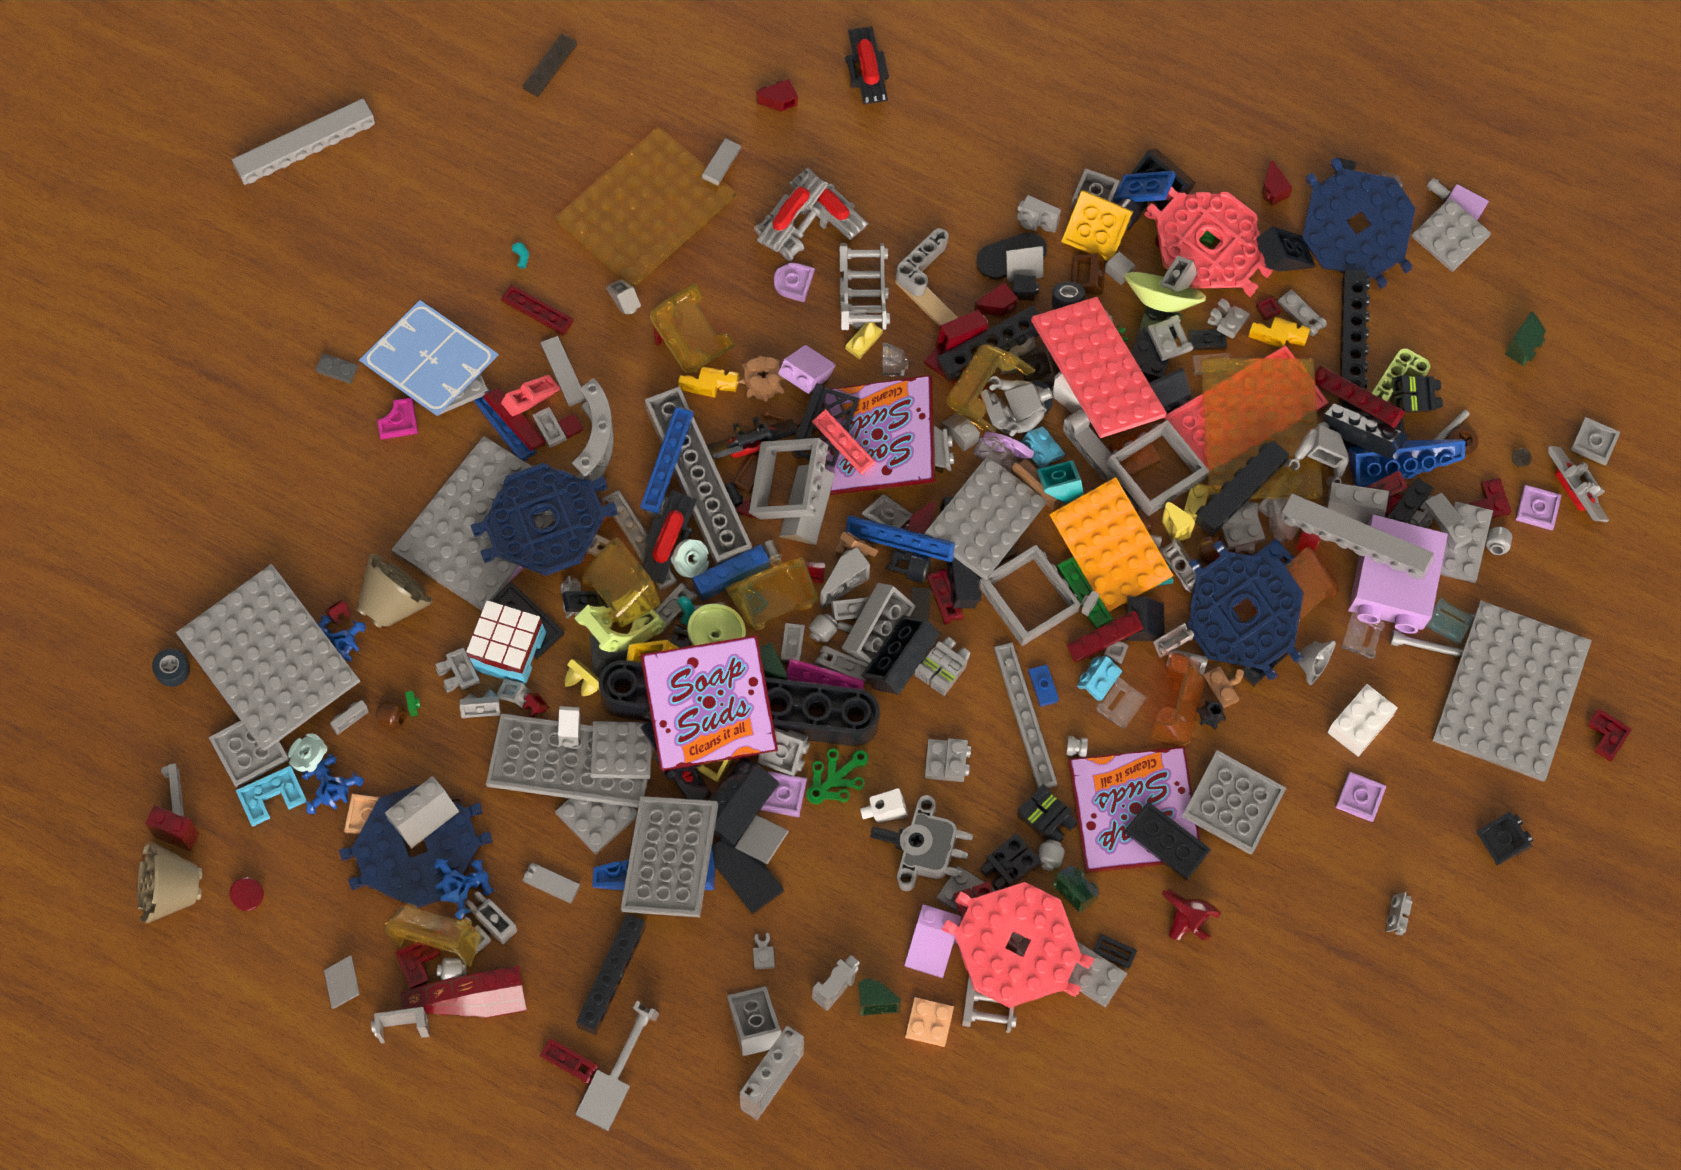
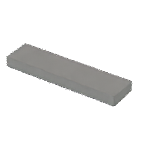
[540,336,586,407]

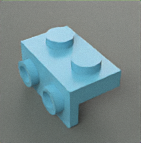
[1020,426,1065,469]
[1077,656,1122,701]

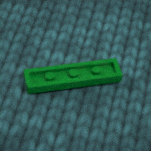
[1056,557,1113,630]

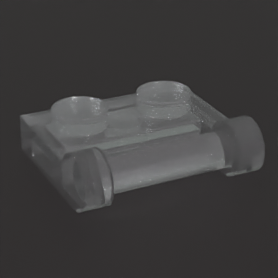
[1341,612,1385,659]
[1096,678,1147,729]

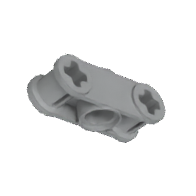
[754,215,804,261]
[1159,537,1196,593]

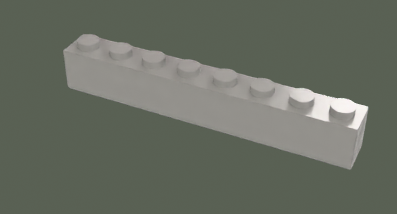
[232,99,375,185]
[1282,494,1434,580]

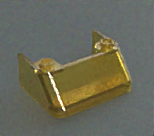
[946,344,1036,433]
[383,903,482,967]

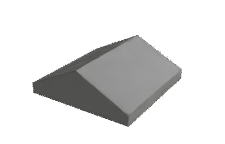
[862,494,913,529]

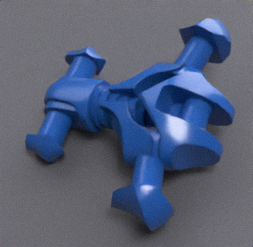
[318,615,366,662]
[302,753,364,814]
[434,858,494,919]

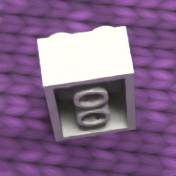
[1328,684,1398,757]

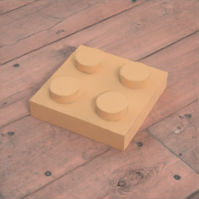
[905,997,954,1047]

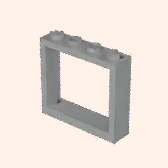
[1106,420,1210,517]
[749,438,828,519]
[978,545,1080,646]
[740,1026,804,1120]

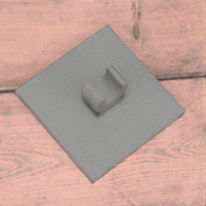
[1006,246,1043,282]
[735,815,789,864]
[324,956,359,1009]

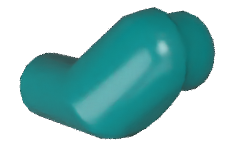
[512,242,530,269]
[677,596,695,625]

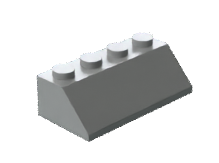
[842,583,916,664]

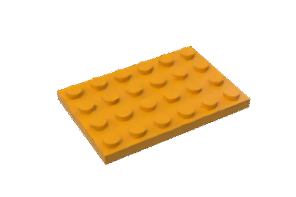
[1049,477,1173,612]

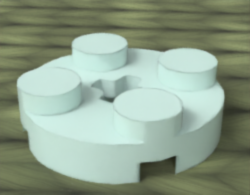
[671,539,709,578]
[288,733,327,772]

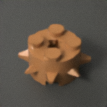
[737,355,785,402]

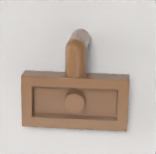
[835,532,879,557]
[1202,666,1244,709]

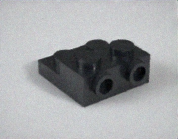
[1476,811,1534,866]

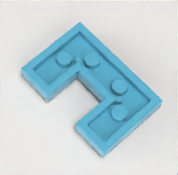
[236,766,306,827]

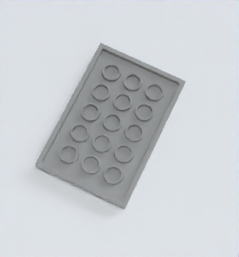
[924,456,1047,580]
[621,796,718,917]

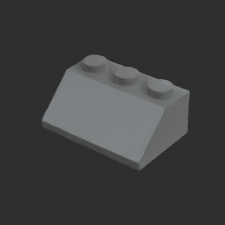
[1326,483,1389,525]
[385,776,459,849]

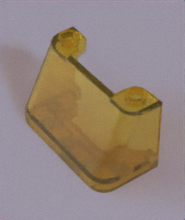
[650,283,736,374]
[581,537,661,628]
[725,557,819,631]

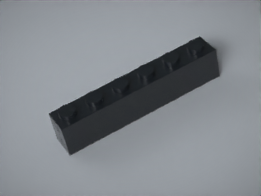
[1195,440,1290,537]
[940,497,981,608]

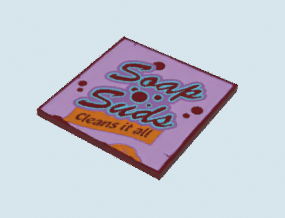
[822,375,936,495]
[640,635,778,771]
[1068,747,1201,873]

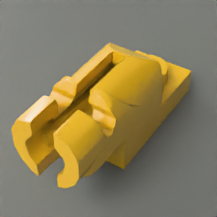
[1248,317,1311,348]
[678,367,739,398]

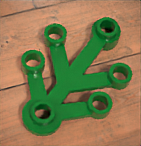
[806,749,868,804]

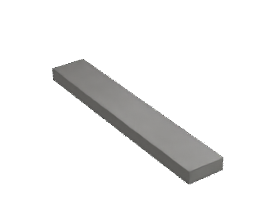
[603,490,677,591]

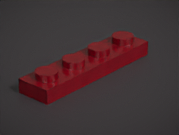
[1067,610,1144,663]

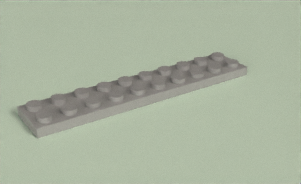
[936,866,1127,1008]

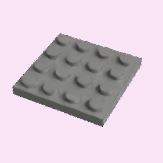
[1181,750,1286,855]

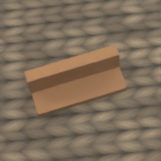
[1012,459,1061,510]

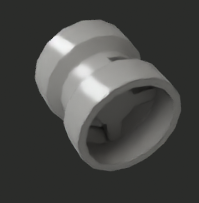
[1066,736,1088,757]

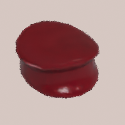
[229,877,264,911]

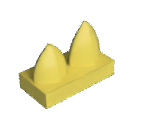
[845,322,883,359]
[565,659,599,696]

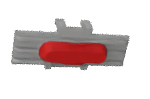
[789,168,868,240]
[757,172,828,252]
[1548,446,1609,522]

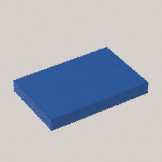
[1114,171,1176,204]

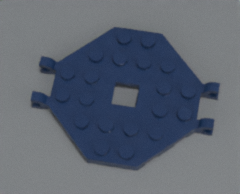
[1302,157,1415,290]
[470,463,618,576]
[1187,541,1304,680]
[338,785,493,909]

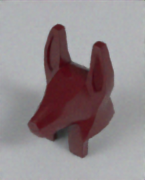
[1161,889,1221,941]

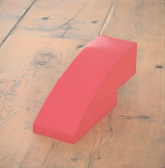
[501,375,560,417]

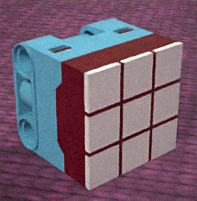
[466,601,546,685]

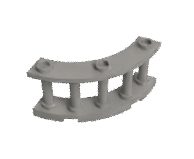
[840,243,890,330]
[572,378,614,481]

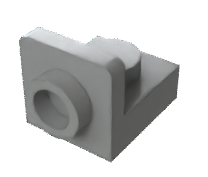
[496,679,531,708]

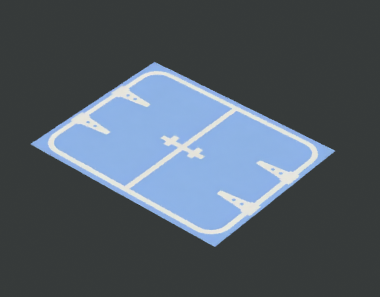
[359,300,499,416]

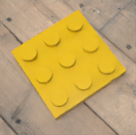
[1061,190,1133,261]

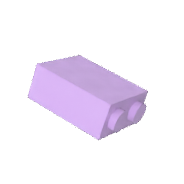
[778,345,836,394]

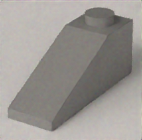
[1425,493,1473,551]

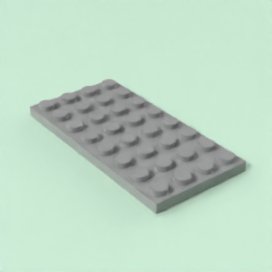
[486,714,654,808]

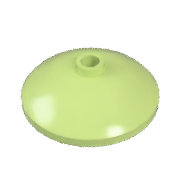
[687,604,746,645]

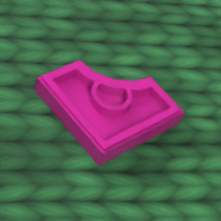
[377,397,418,440]

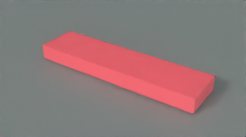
[812,409,876,475]

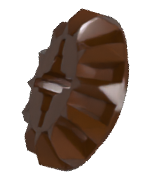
[1448,427,1479,455]

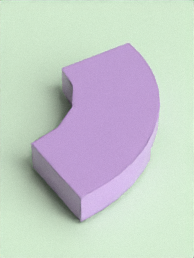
[983,432,1034,459]

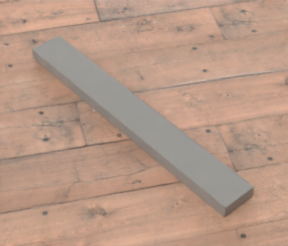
[994,642,1057,789]

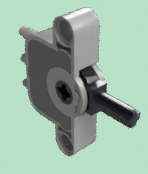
[870,795,973,891]

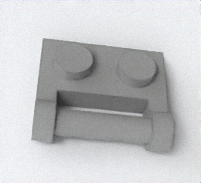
[1147,315,1193,361]

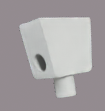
[860,788,908,823]

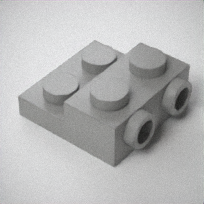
[1016,195,1061,233]
[980,389,1016,434]
[757,727,810,776]
[925,738,971,782]

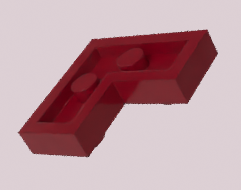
[1469,478,1512,518]
[1587,708,1632,762]
[395,936,441,989]

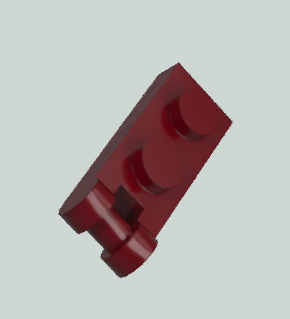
[927,569,963,625]
[540,1038,599,1085]

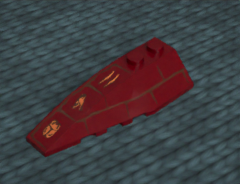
[400,966,527,1018]

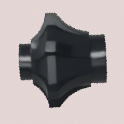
[1196,699,1226,729]

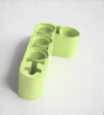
[1372,349,1430,402]

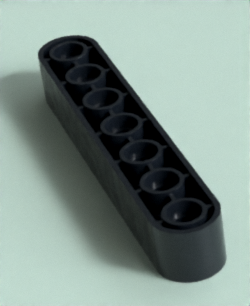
[599,660,880,746]

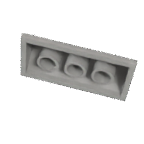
[779,465,835,545]

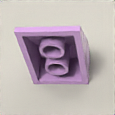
[905,905,961,978]

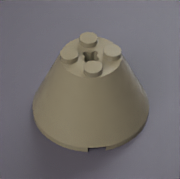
[357,554,433,628]
[137,842,202,923]

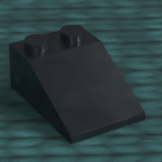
[1256,226,1315,272]

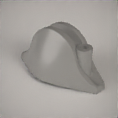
[1298,640,1336,685]

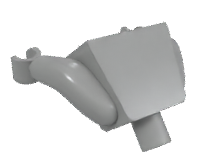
[988,376,1053,436]
[1285,422,1349,486]

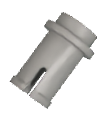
[1427,178,1451,200]
[762,540,782,566]

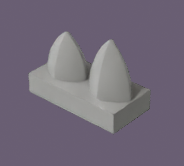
[460,689,501,718]

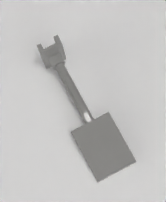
[575,1001,659,1131]

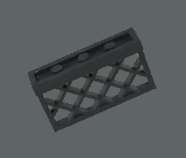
[791,383,860,468]

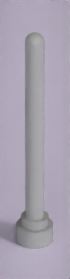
[1390,630,1463,657]

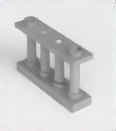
[962,949,1023,1033]

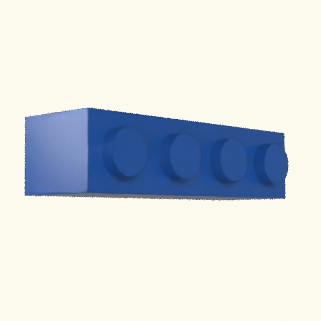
[692,544,770,602]

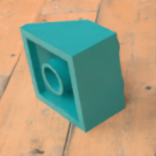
[1037,460,1084,503]

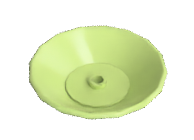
[1124,272,1206,313]

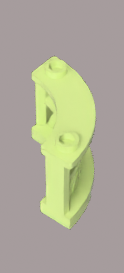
[575,589,667,652]

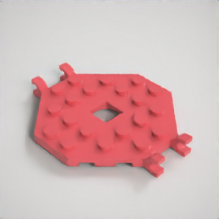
[1144,187,1273,298]
[941,882,1094,1008]

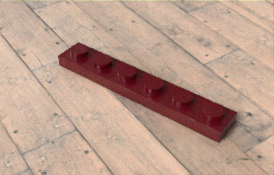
[1311,365,1405,428]

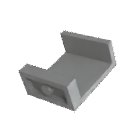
[371,1007,430,1043]

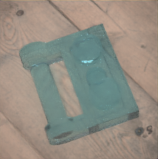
[1425,598,1475,644]

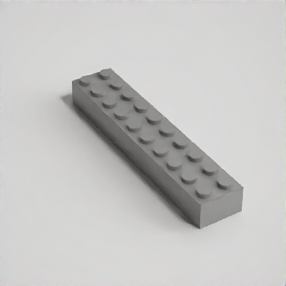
[645,386,752,566]

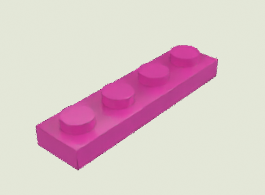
[785,659,865,690]

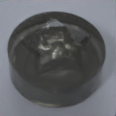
[1512,448,1532,467]

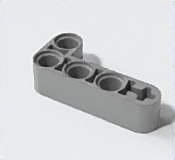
[895,228,949,296]
[1063,409,1115,482]

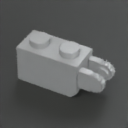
[465,891,518,945]

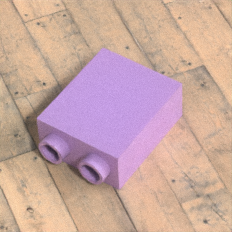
[1348,515,1448,633]

